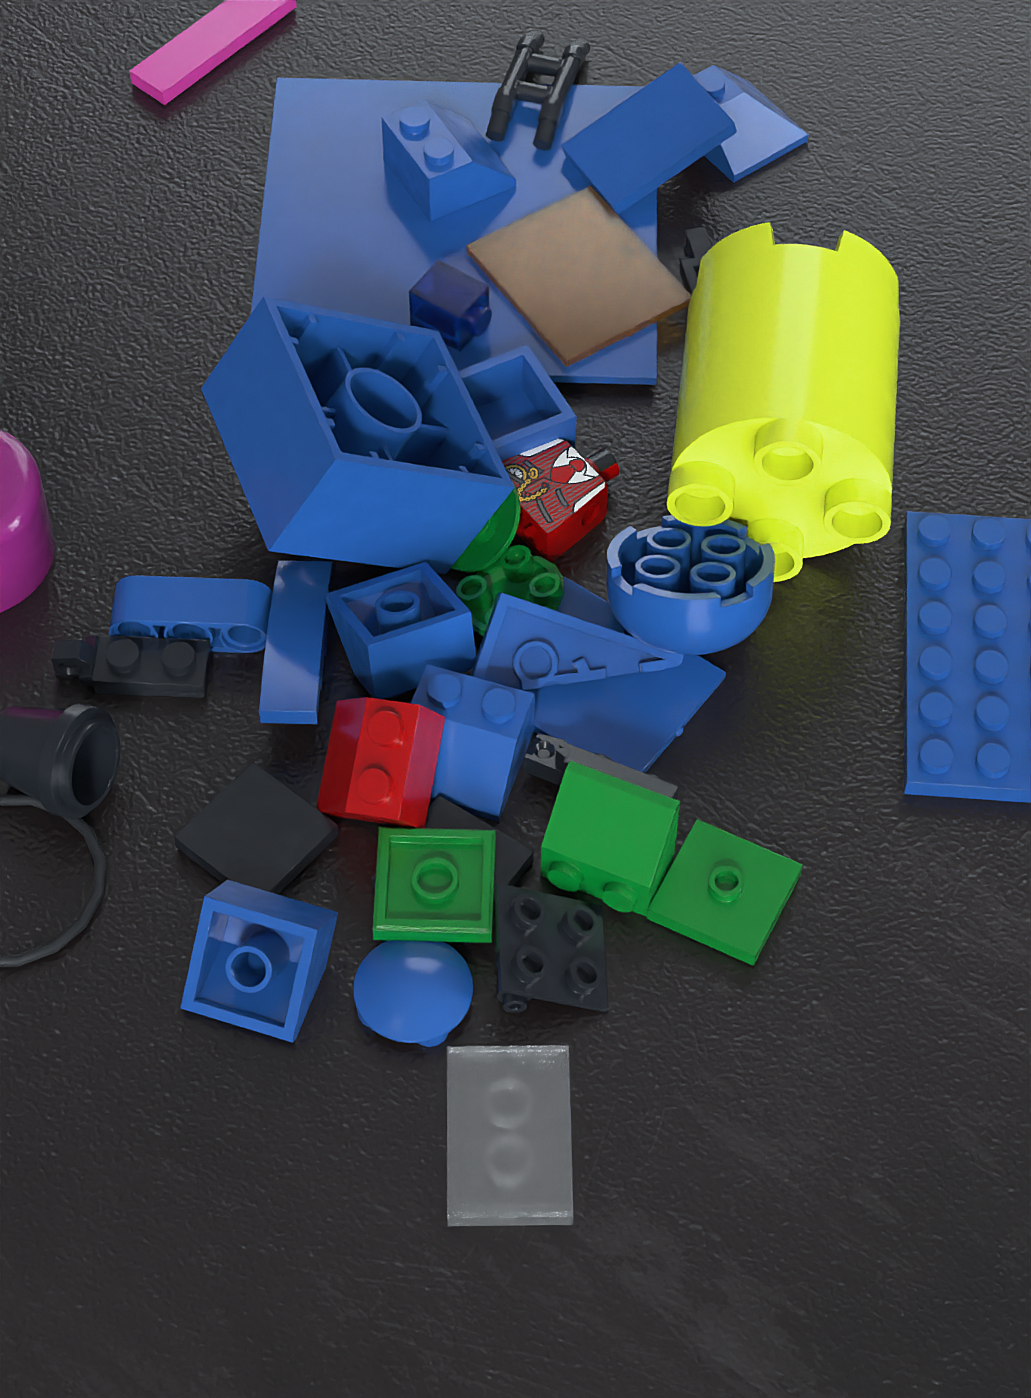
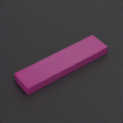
[130,0,296,105]

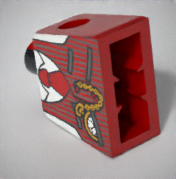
[502,439,619,563]

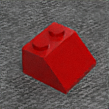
[316,697,445,828]

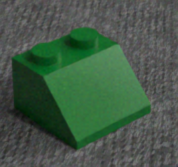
[540,760,680,917]

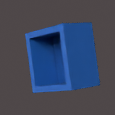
[458,344,577,461]

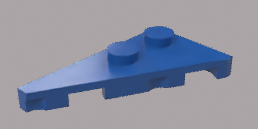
[470,592,684,690]

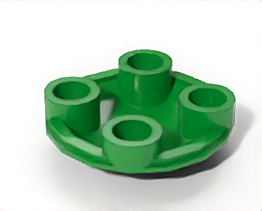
[456,545,564,636]

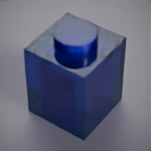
[409,260,492,352]

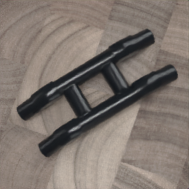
[486,30,590,150]

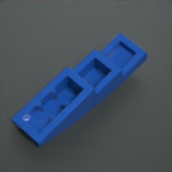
[259,561,333,724]

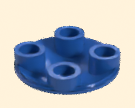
[353,940,473,1047]

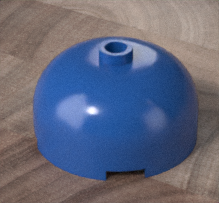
[606,515,775,655]

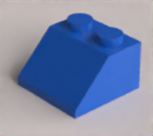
[381,100,516,222]
[325,562,476,699]
[411,664,535,822]
[180,880,338,1042]

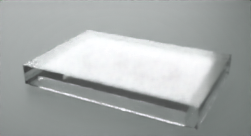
[447,1045,573,1226]

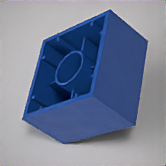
[201,296,515,574]

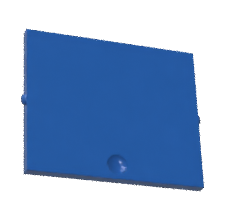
[523,576,726,773]

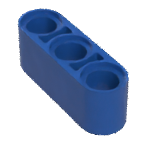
[109,575,272,653]

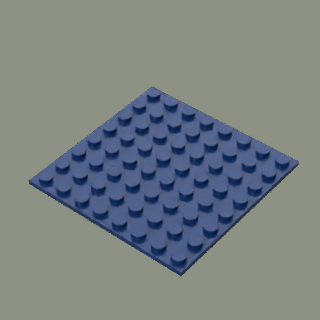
[251,78,657,385]

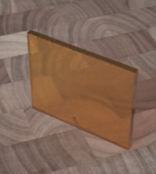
[466,186,691,367]

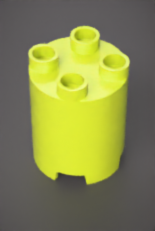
[667,222,900,582]

